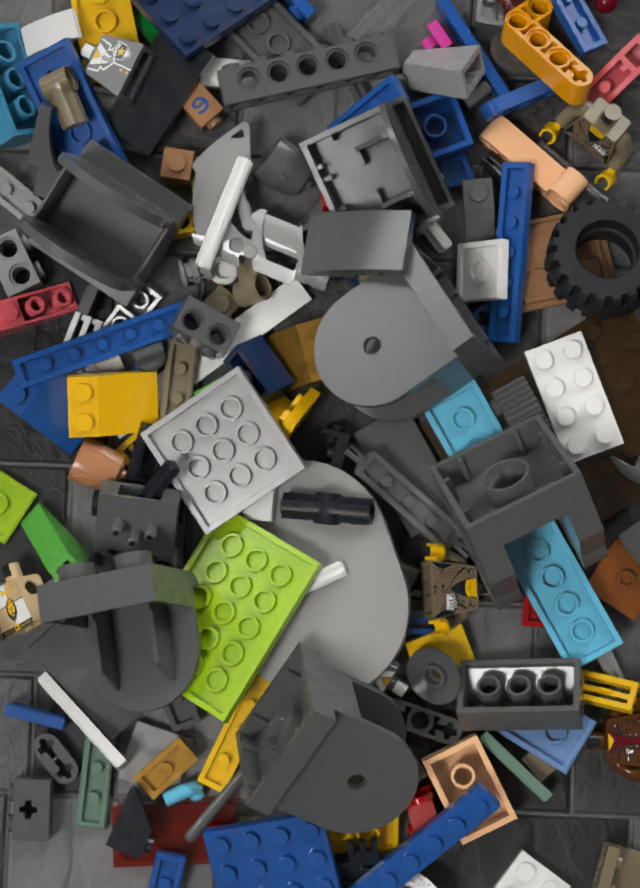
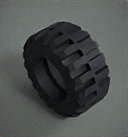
[544,198,640,320]

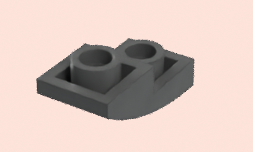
[102,282,165,328]

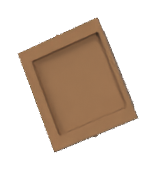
[495,211,616,313]

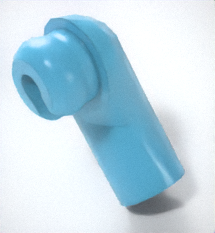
[162,780,205,807]

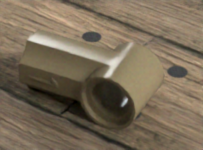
[38,65,89,131]
[232,257,272,307]

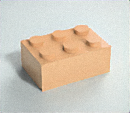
[421,733,517,845]

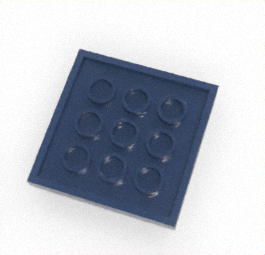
[130,0,278,62]

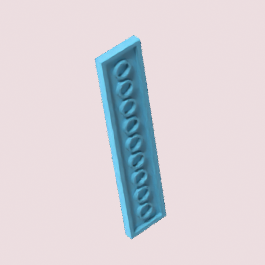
[425,379,623,666]

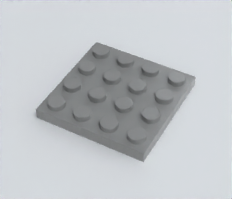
[140,366,307,535]

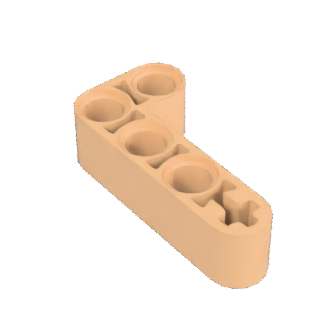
[478,116,589,212]

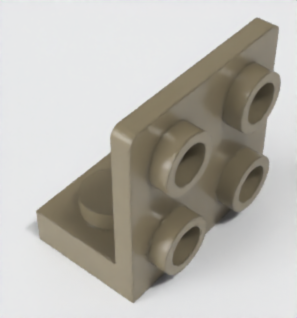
[591,841,640,888]

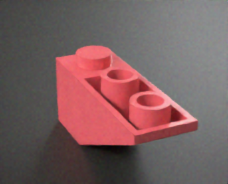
[0,282,78,338]

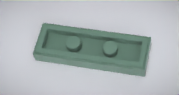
[478,731,553,802]
[75,736,116,830]

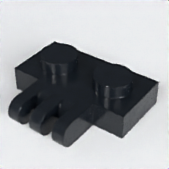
[335,836,393,888]

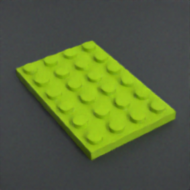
[182,514,323,723]

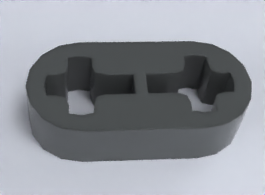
[33,732,80,784]

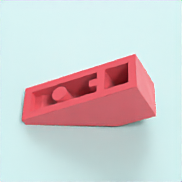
[587,33,640,104]

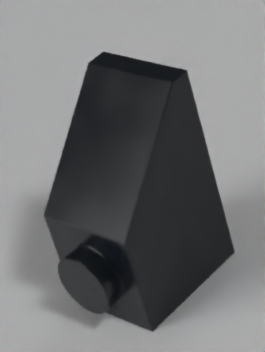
[106,785,156,860]

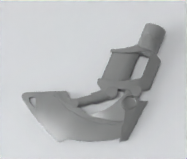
[192,121,332,292]

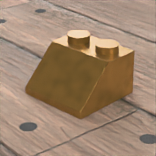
[268,317,323,393]

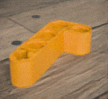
[501,0,593,106]

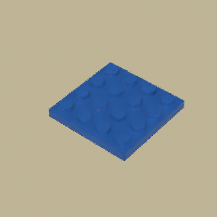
[202,814,342,888]

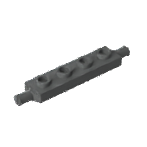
[344,443,469,558]

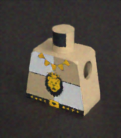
[0,562,44,638]

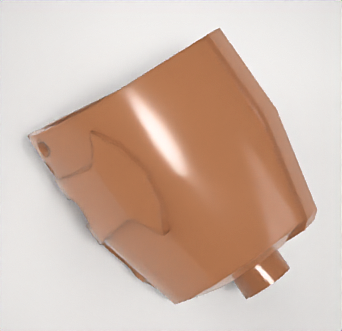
[67,437,127,490]

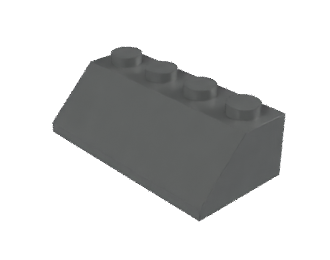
[456,658,584,731]

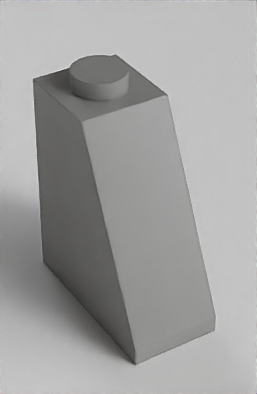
[403,45,486,99]

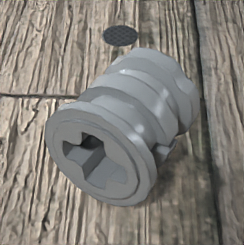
[177,257,212,288]

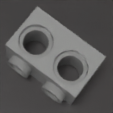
[0,229,46,298]

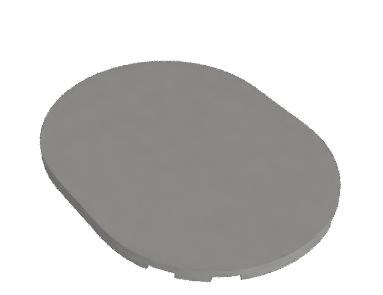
[239,460,411,685]

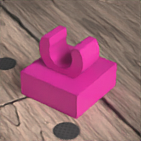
[420,19,457,49]

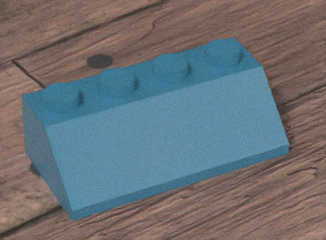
[0,22,38,149]

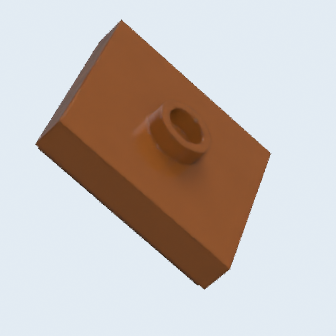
[588,538,640,621]

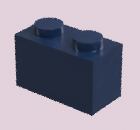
[223,335,295,404]

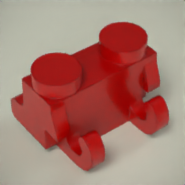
[404,782,438,837]

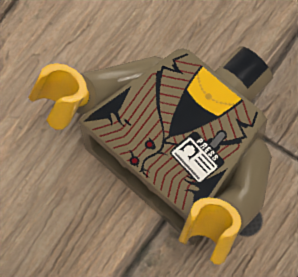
[539,97,633,191]
[420,543,490,638]

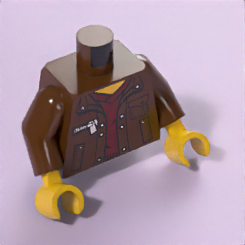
[585,697,640,782]

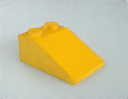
[67,370,159,438]

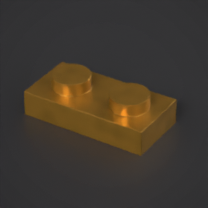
[133,736,199,800]

